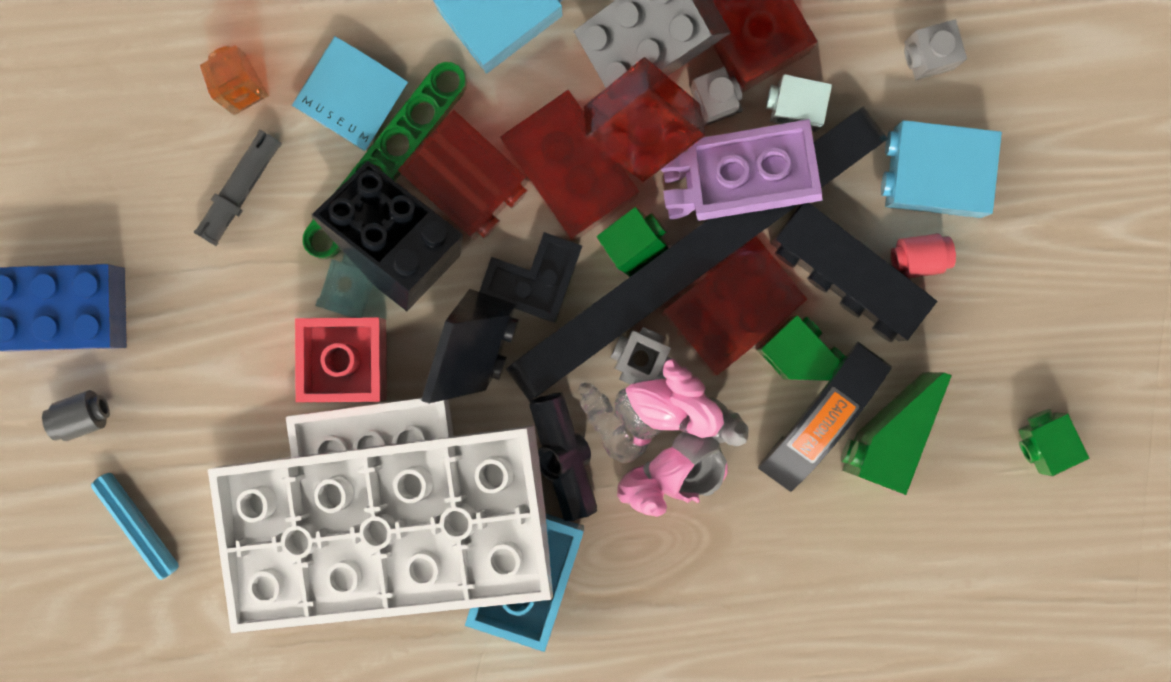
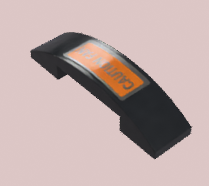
[758,342,892,492]

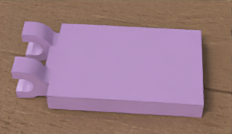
[659,119,823,221]

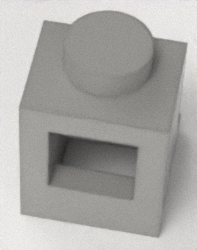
[690,67,743,126]

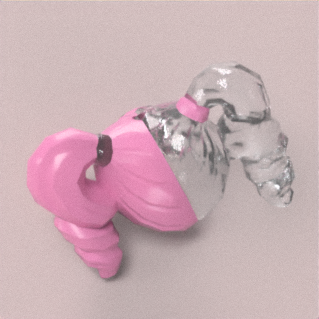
[578,359,724,463]

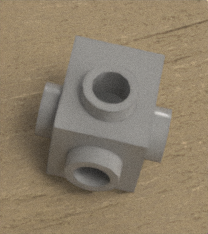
[611,327,672,385]

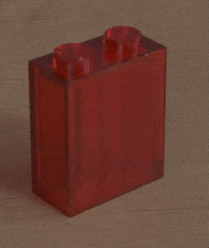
[398,110,528,241]

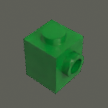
[596,206,669,277]
[1018,409,1090,477]

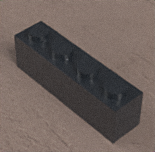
[770,203,938,343]

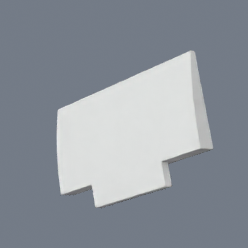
[208,398,553,633]

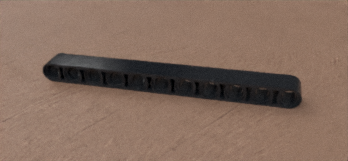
[506,106,888,402]

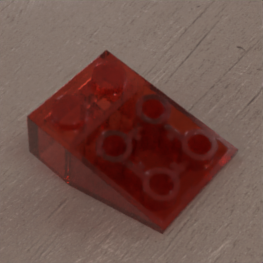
[662,236,807,376]

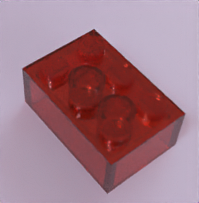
[500,90,640,242]

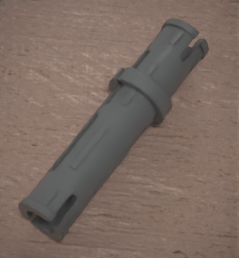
[194,129,282,246]

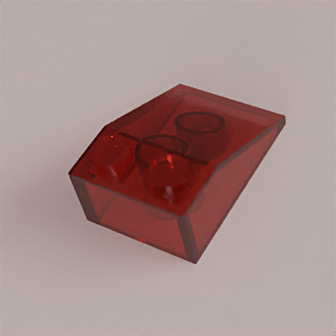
[713,0,818,93]

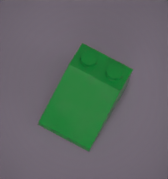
[841,372,952,495]

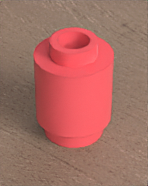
[891,233,956,279]

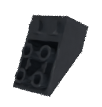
[312,161,463,312]

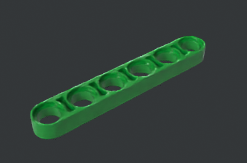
[302,62,467,259]

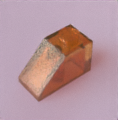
[200,45,269,115]

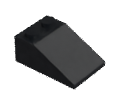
[421,289,519,404]

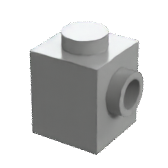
[904,19,967,81]

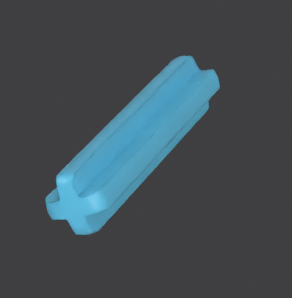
[91,473,179,580]

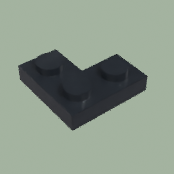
[479,232,583,323]

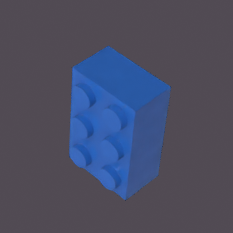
[0,264,127,352]

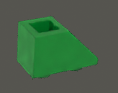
[756,315,846,381]

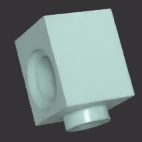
[766,74,832,132]

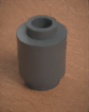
[42,390,110,441]

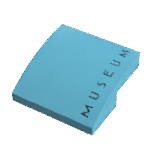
[292,36,408,151]

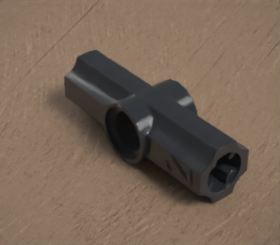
[529,392,597,521]

